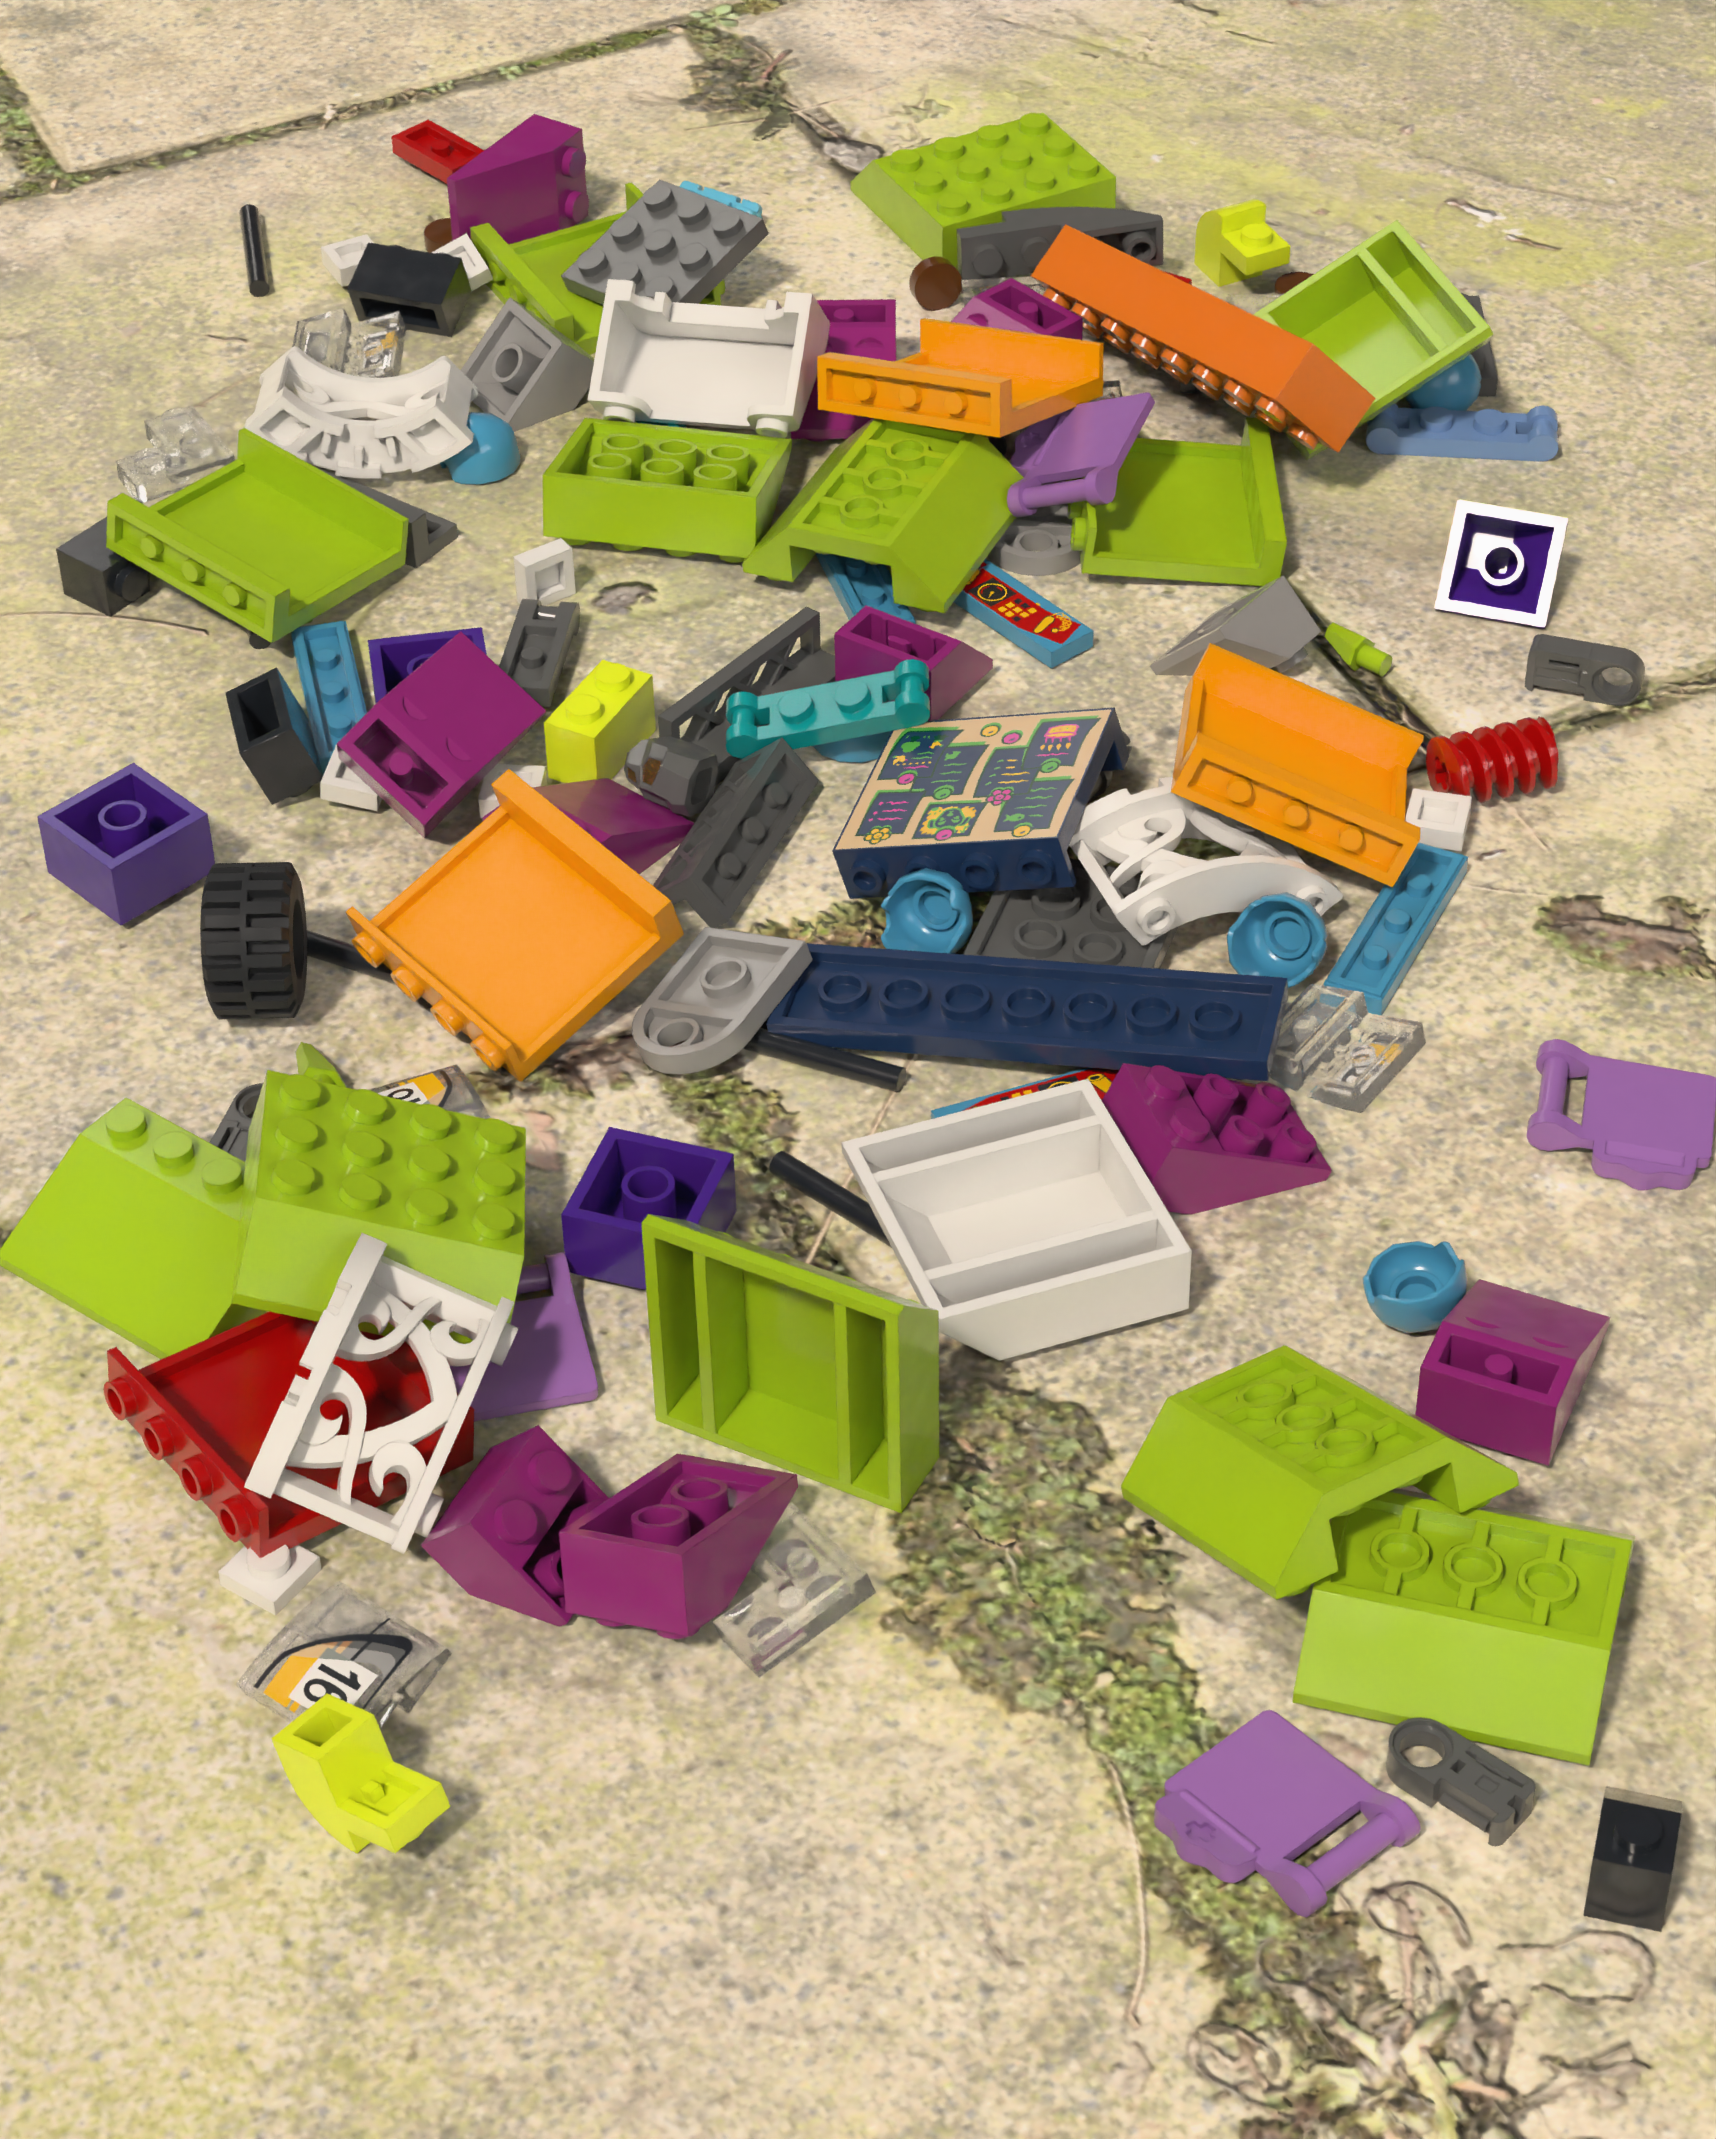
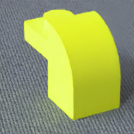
[1194,199,1291,287]
[271,1694,451,1853]

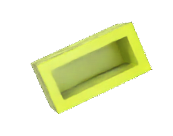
[544,659,656,783]

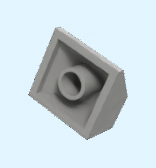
[461,297,594,432]
[1150,575,1321,676]

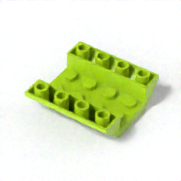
[742,418,1024,614]
[1121,1345,1519,1600]
[1293,1488,1635,1766]

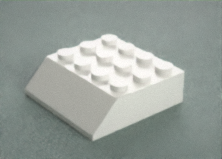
[842,1079,1192,1361]

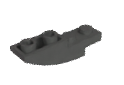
[957,207,1163,283]

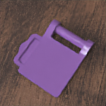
[1007,393,1155,517]
[1527,1039,1716,1190]
[449,1252,598,1422]
[1154,1710,1421,1917]

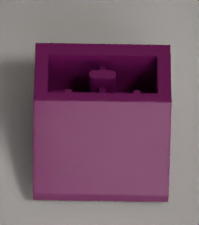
[834,605,993,721]
[421,1425,609,1627]

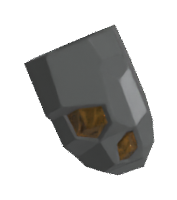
[624,736,718,816]

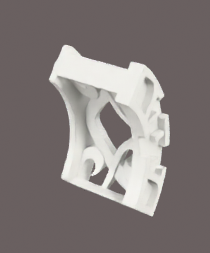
[244,346,478,479]
[1069,777,1343,945]
[244,1233,519,1554]

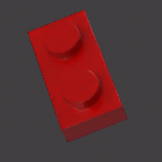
[391,119,484,184]

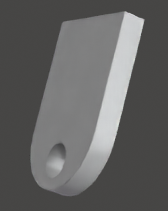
[987,480,1080,576]
[632,927,813,1074]

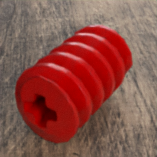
[1426,716,1559,803]

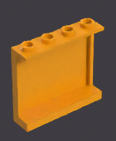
[817,318,1104,438]
[1171,643,1424,887]
[345,769,684,1082]

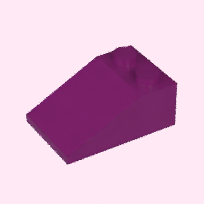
[447,114,589,245]
[482,778,694,874]
[559,1453,798,1639]

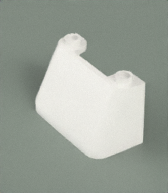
[588,279,830,438]

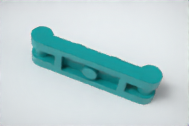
[726,659,930,758]

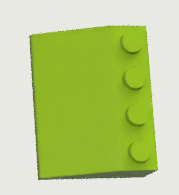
[542,418,792,562]
[0,1097,267,1359]

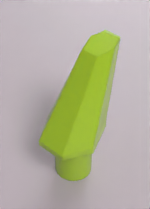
[1324,622,1392,676]
[296,1042,347,1087]

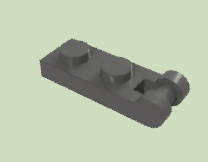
[499,599,580,707]

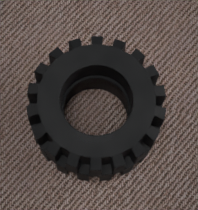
[200,862,307,1020]

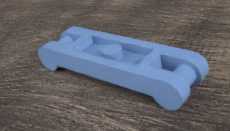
[1366,404,1559,462]

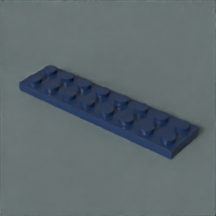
[767,943,1288,1081]

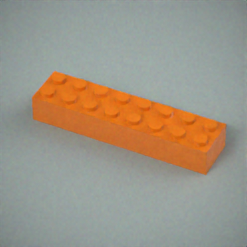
[1031,224,1376,453]

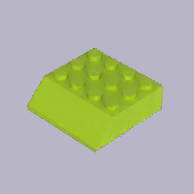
[851,113,1116,270]
[1253,220,1494,461]
[231,1070,526,1344]
[641,1214,939,1513]

